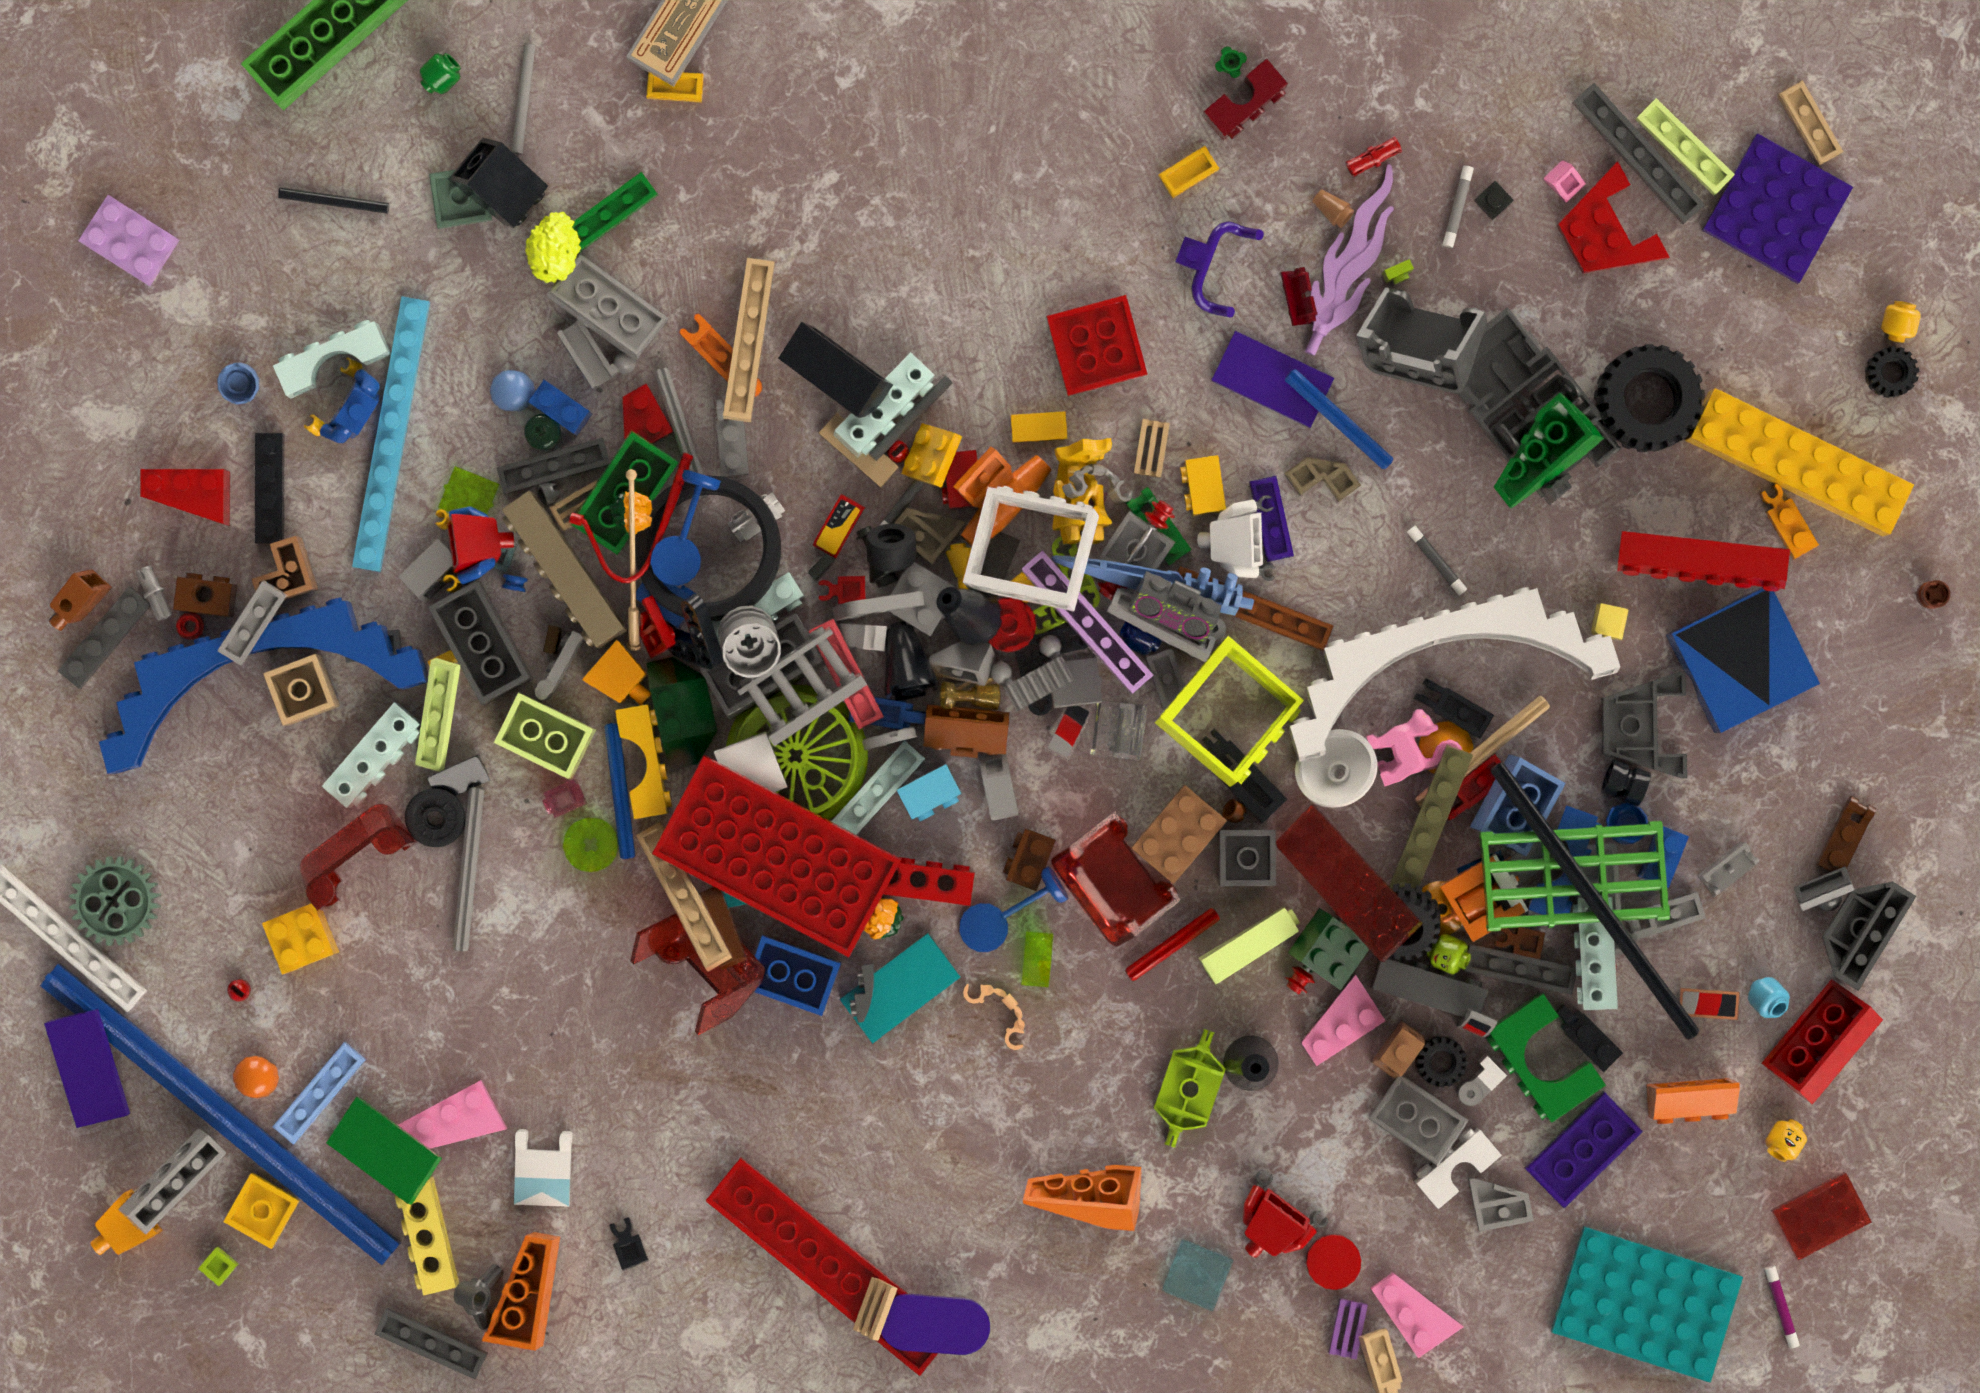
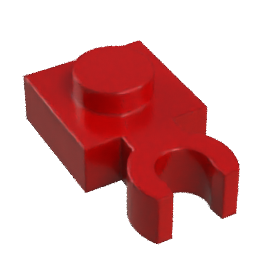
[818,576,866,604]

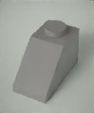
[929,641,997,686]

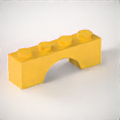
[615,704,673,819]

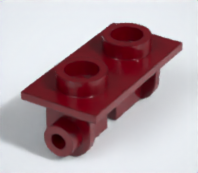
[1280,267,1318,326]

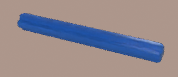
[1285,370,1393,469]
[604,723,635,859]

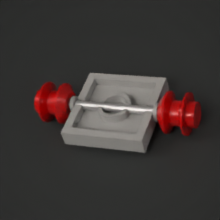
[1098,500,1175,600]

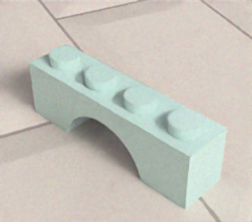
[273,320,391,398]

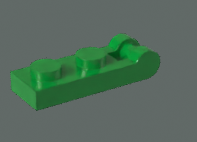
[1125,487,1192,566]

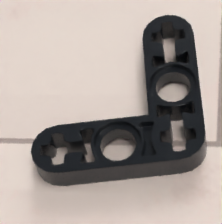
[668,594,723,670]
[1015,626,1088,716]

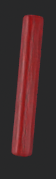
[1125,908,1220,981]

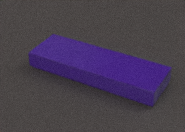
[1249,476,1294,562]

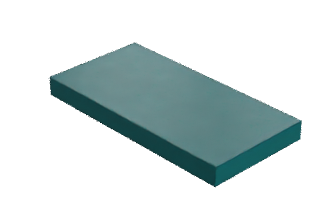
[839,933,961,1044]

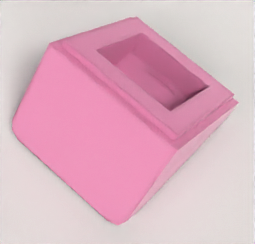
[1544,161,1586,203]

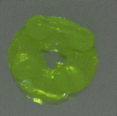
[563,817,619,872]

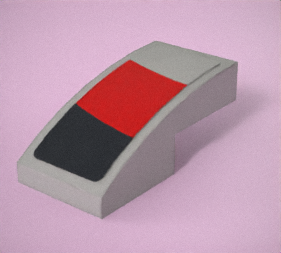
[1456,1008,1497,1038]

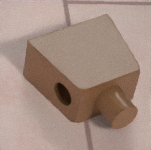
[1371,1020,1425,1079]

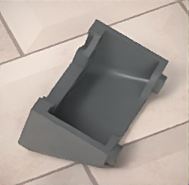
[1356,287,1487,394]

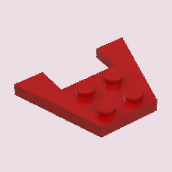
[1557,161,1670,273]

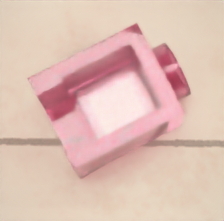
[542,779,588,818]

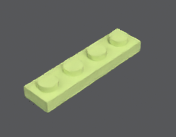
[1635,98,1735,196]
[415,658,461,772]

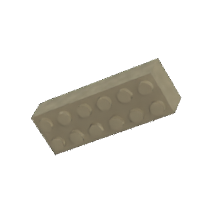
[502,491,628,649]

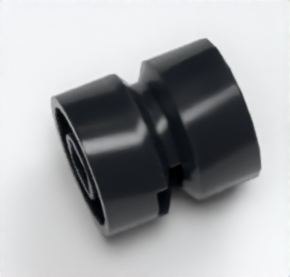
[1601,760,1651,806]

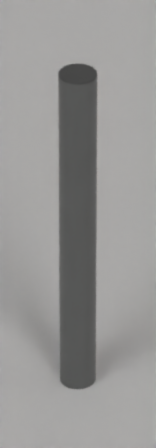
[869,376,953,461]

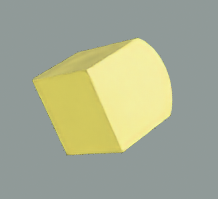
[1591,603,1629,640]

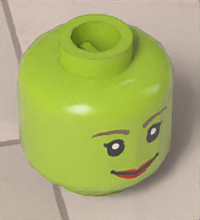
[1427,934,1471,975]

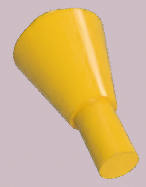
[945,543,972,589]

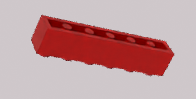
[1617,531,1790,592]

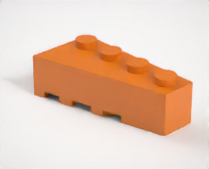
[482,1232,560,1351]

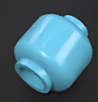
[1748,977,1790,1018]

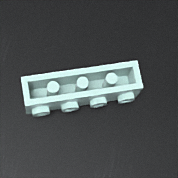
[833,352,935,458]
[712,572,805,645]
[322,702,421,808]
[1573,897,1618,1010]

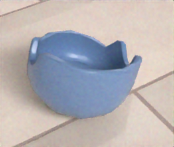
[217,363,260,405]
[490,370,535,411]

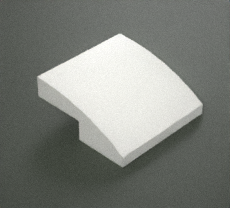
[714,731,787,792]

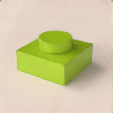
[1382,259,1414,285]
[198,1246,239,1286]

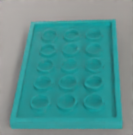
[1551,1226,1743,1383]

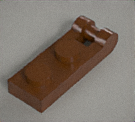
[1816,796,1876,872]

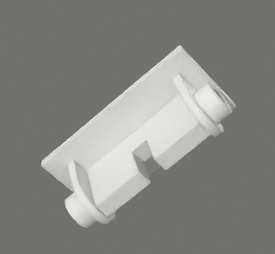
[727,492,785,542]

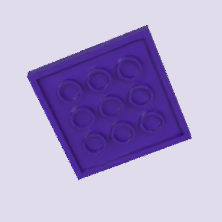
[1702,133,1853,284]

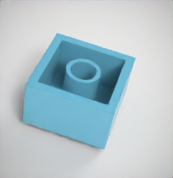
[897,764,962,822]

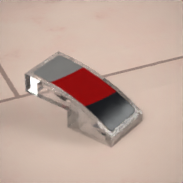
[1044,705,1093,761]

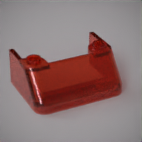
[630,913,765,1035]

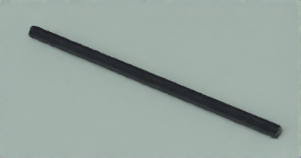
[1490,762,1700,1040]

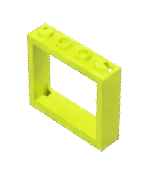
[1154,636,1304,787]

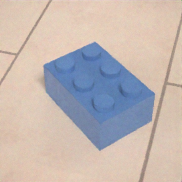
[1470,754,1566,856]

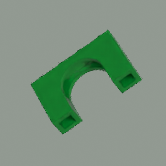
[1485,992,1606,1123]

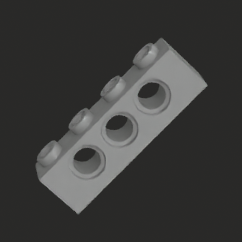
[118,1129,226,1234]

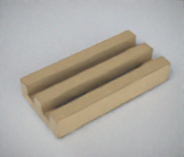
[1134,419,1170,478]
[549,480,597,532]
[853,1277,897,1341]

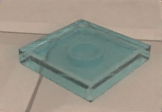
[1161,1238,1234,1311]

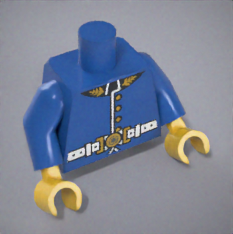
[304,357,380,443]

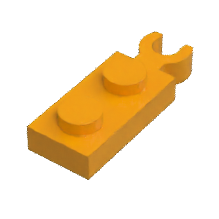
[1760,484,1819,560]

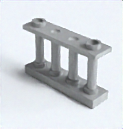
[736,626,867,746]

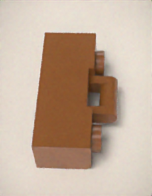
[923,704,1010,758]

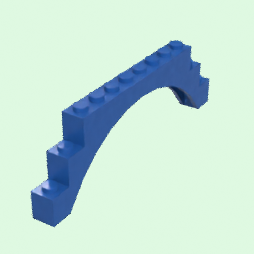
[99,598,429,774]

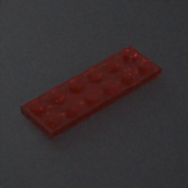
[1276,805,1423,962]

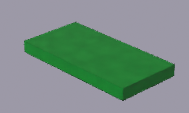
[326,1097,442,1205]

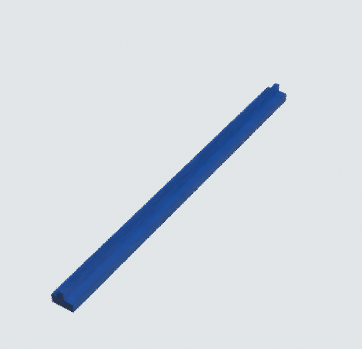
[40,964,401,1265]

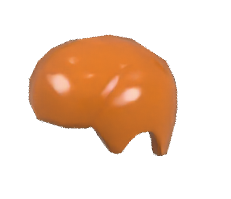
[233,1056,279,1098]

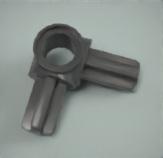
[454,1264,504,1330]

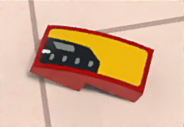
[812,494,865,559]

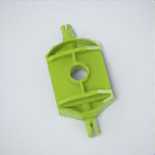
[1153,1029,1226,1148]

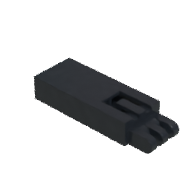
[1202,729,1288,823]

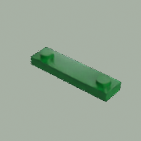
[572,172,659,255]

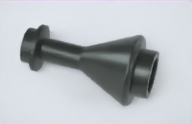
[856,525,900,589]

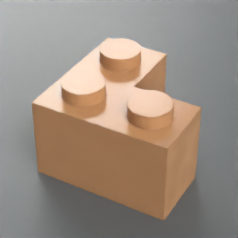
[252,536,318,601]

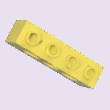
[395,1176,459,1296]

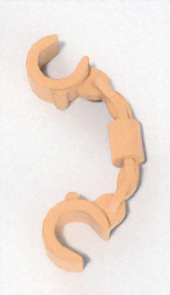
[963,983,1025,1050]

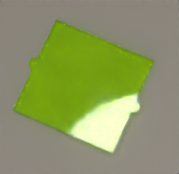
[438,466,500,515]

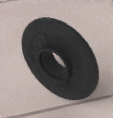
[405,788,466,847]

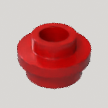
[176,612,204,640]

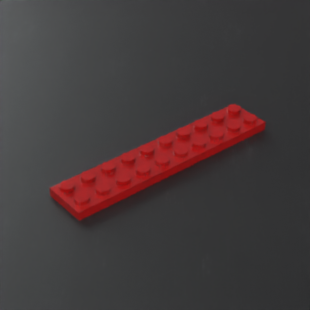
[705,1157,938,1376]

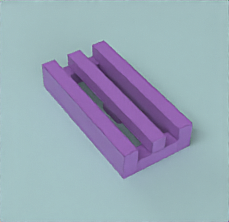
[1328,1298,1368,1359]

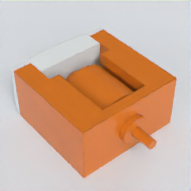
[1440,853,1528,942]

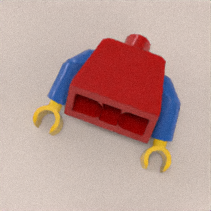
[435,506,514,593]

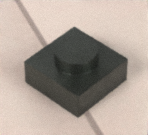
[1474,180,1514,221]

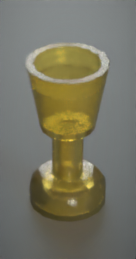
[940,682,1001,710]

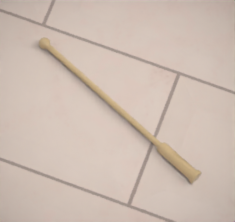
[626,469,641,651]

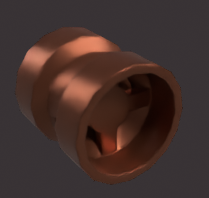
[1916,580,1950,609]

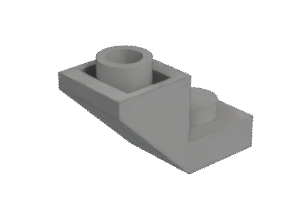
[979,754,1019,821]

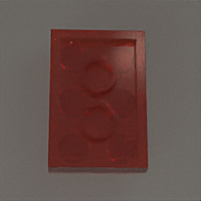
[1771,1172,1872,1261]

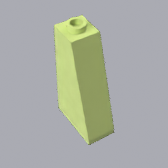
[1198,907,1300,985]

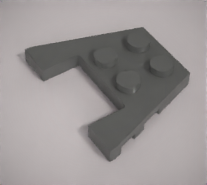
[1601,671,1687,779]

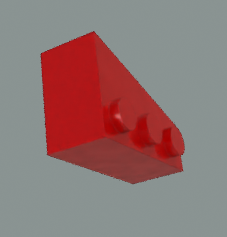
[140,469,230,526]

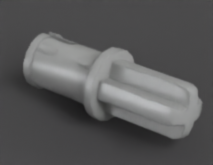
[135,565,172,621]

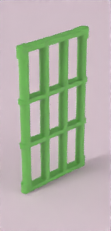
[1479,821,1670,932]

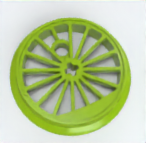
[726,685,868,820]

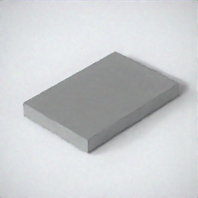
[1369,1075,1469,1166]

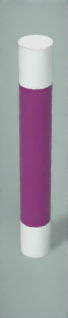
[1764,1265,1800,1348]

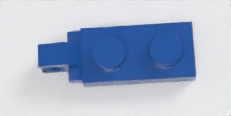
[848,696,926,729]

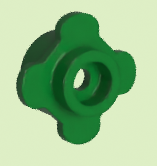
[1215,46,1247,78]

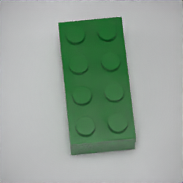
[571,430,679,555]

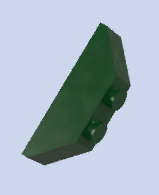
[646,657,718,770]

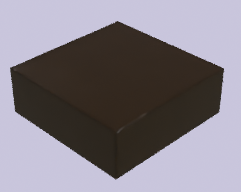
[543,625,562,655]

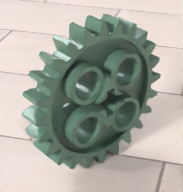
[69,856,161,946]

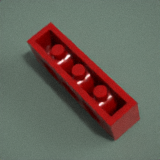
[883,857,975,906]

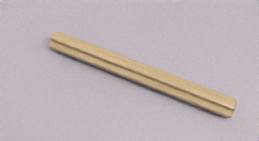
[1415,696,1550,807]

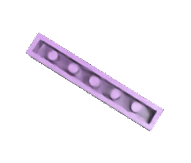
[1021,550,1153,694]

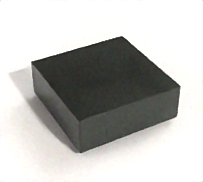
[808,554,835,581]

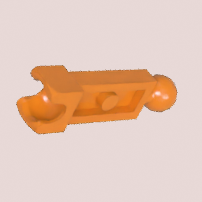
[679,313,762,397]

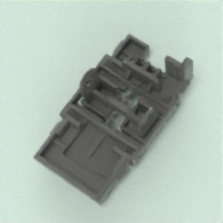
[1458,307,1621,505]

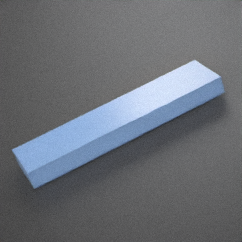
[272,1042,366,1145]

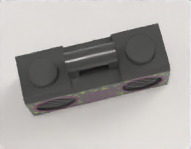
[1129,571,1222,645]

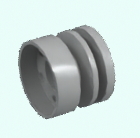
[718,606,781,678]

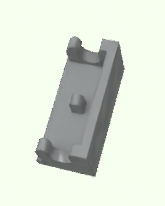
[399,539,457,603]
[1697,842,1760,897]

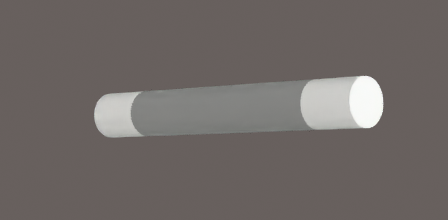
[1443,165,1474,248]

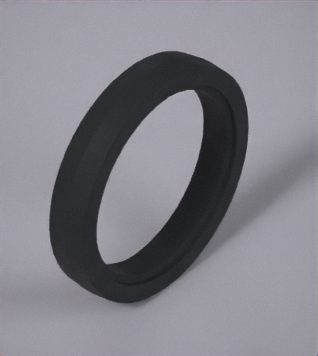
[635,475,781,622]

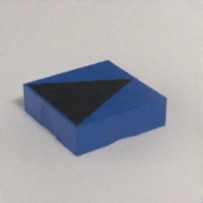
[1666,587,1820,733]

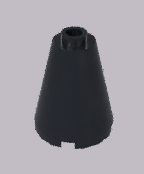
[936,587,1002,645]
[884,621,939,700]
[1223,1035,1279,1091]

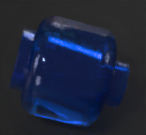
[1120,621,1162,656]

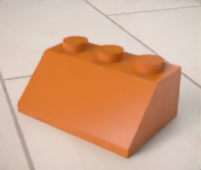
[1646,1078,1740,1124]

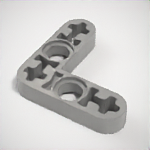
[832,591,925,621]

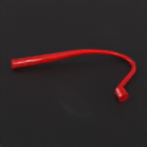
[569,453,693,583]

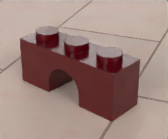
[1202,58,1288,141]

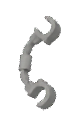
[1062,464,1133,504]

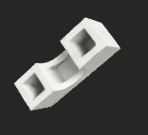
[1414,1128,1502,1209]

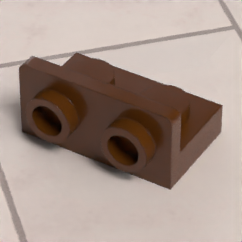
[1002,828,1056,891]

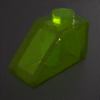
[1021,930,1054,987]

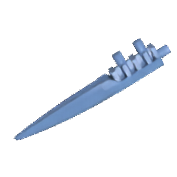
[1051,555,1254,616]

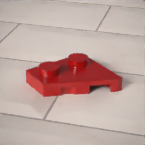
[622,383,674,444]
[639,595,676,659]

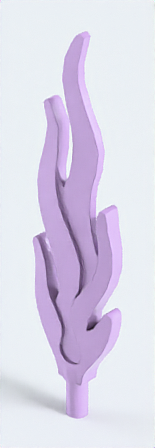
[1305,164,1394,356]

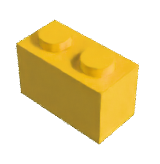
[1180,455,1226,516]

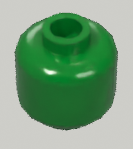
[420,53,461,94]

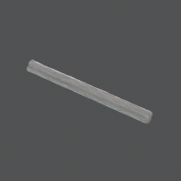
[453,787,485,951]

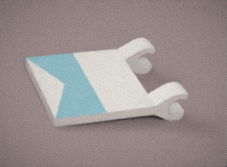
[514,1129,573,1207]

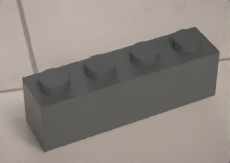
[1370,954,1488,1017]

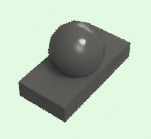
[1794,867,1855,911]

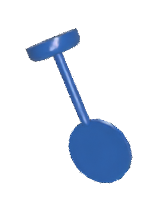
[651,470,721,586]
[959,866,1069,952]

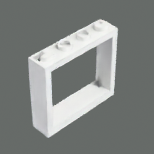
[963,486,1099,611]

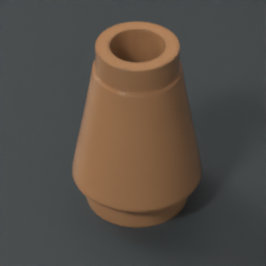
[1312,189,1354,228]

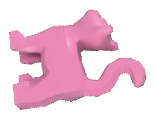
[1366,709,1462,786]

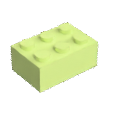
[494,693,596,779]

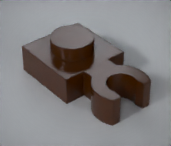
[1493,927,1546,959]

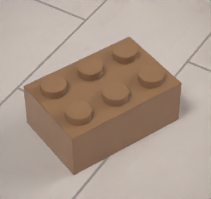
[1130,785,1227,884]

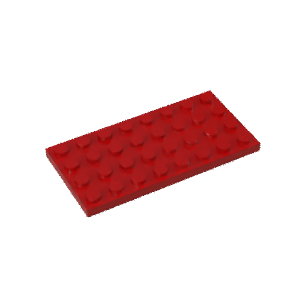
[652,755,901,957]

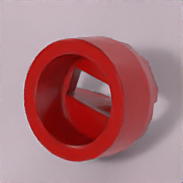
[887,440,909,463]
[227,979,251,1001]

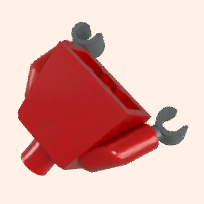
[1243,1169,1328,1258]

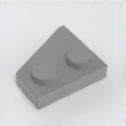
[1468,1177,1534,1232]

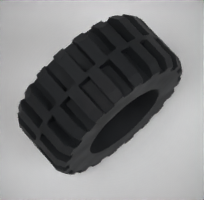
[1594,344,1705,452]

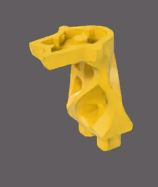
[1052,438,1112,544]

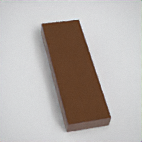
[699,887,747,970]

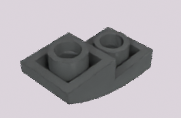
[850,963,874,1023]

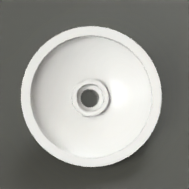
[1295,729,1378,808]

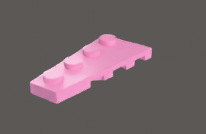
[398,1080,507,1149]

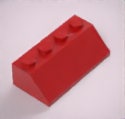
[1761,979,1883,1105]

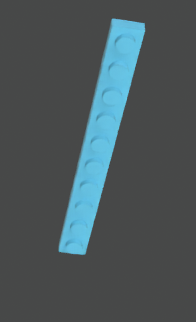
[352,296,430,572]

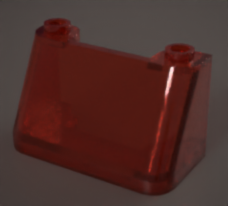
[300,804,417,911]
[1051,811,1181,947]

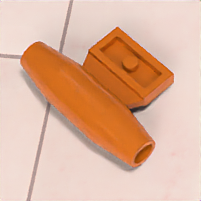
[953,447,1052,547]

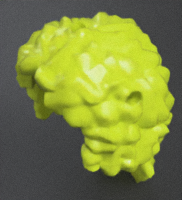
[525,212,581,283]

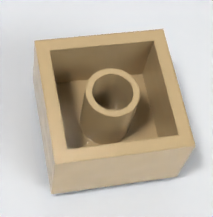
[263,654,340,726]

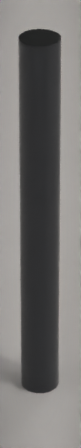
[278,187,389,214]

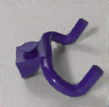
[1175,221,1264,318]

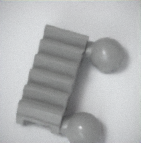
[557,307,636,390]
[990,635,1075,712]

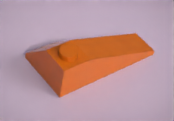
[1023,1165,1142,1231]

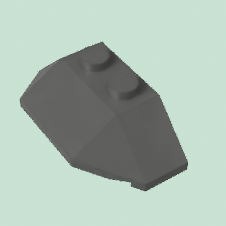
[1822,881,1916,991]

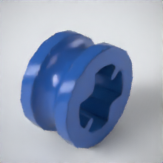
[501,574,528,592]

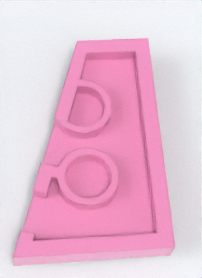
[1301,974,1386,1066]
[1371,1273,1463,1358]

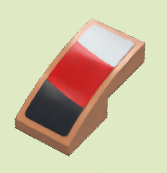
[1680,988,1740,1020]

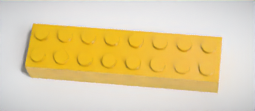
[1685,388,1914,537]

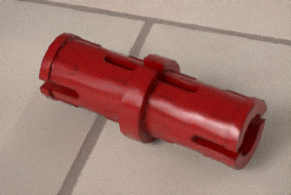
[1345,136,1402,178]

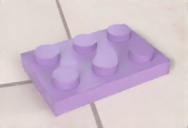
[78,195,180,286]

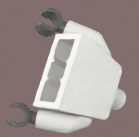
[1197,495,1276,581]

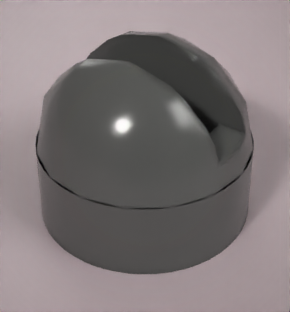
[537,481,560,506]

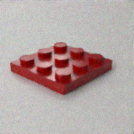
[1046,295,1148,397]

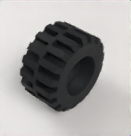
[1370,883,1440,960]

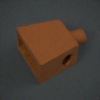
[49,569,112,631]

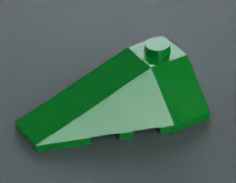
[1494,393,1604,509]

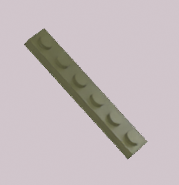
[1388,744,1473,890]

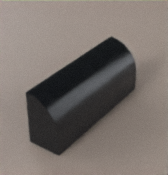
[778,322,893,418]

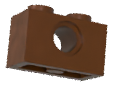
[173,572,237,618]

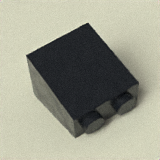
[448,137,548,228]

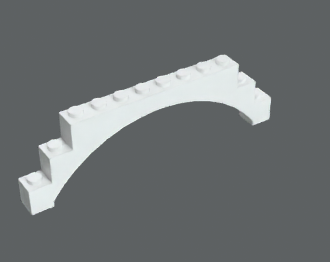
[1289,587,1620,762]

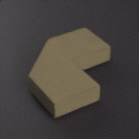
[1284,457,1361,502]

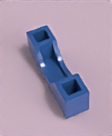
[1528,805,1601,915]

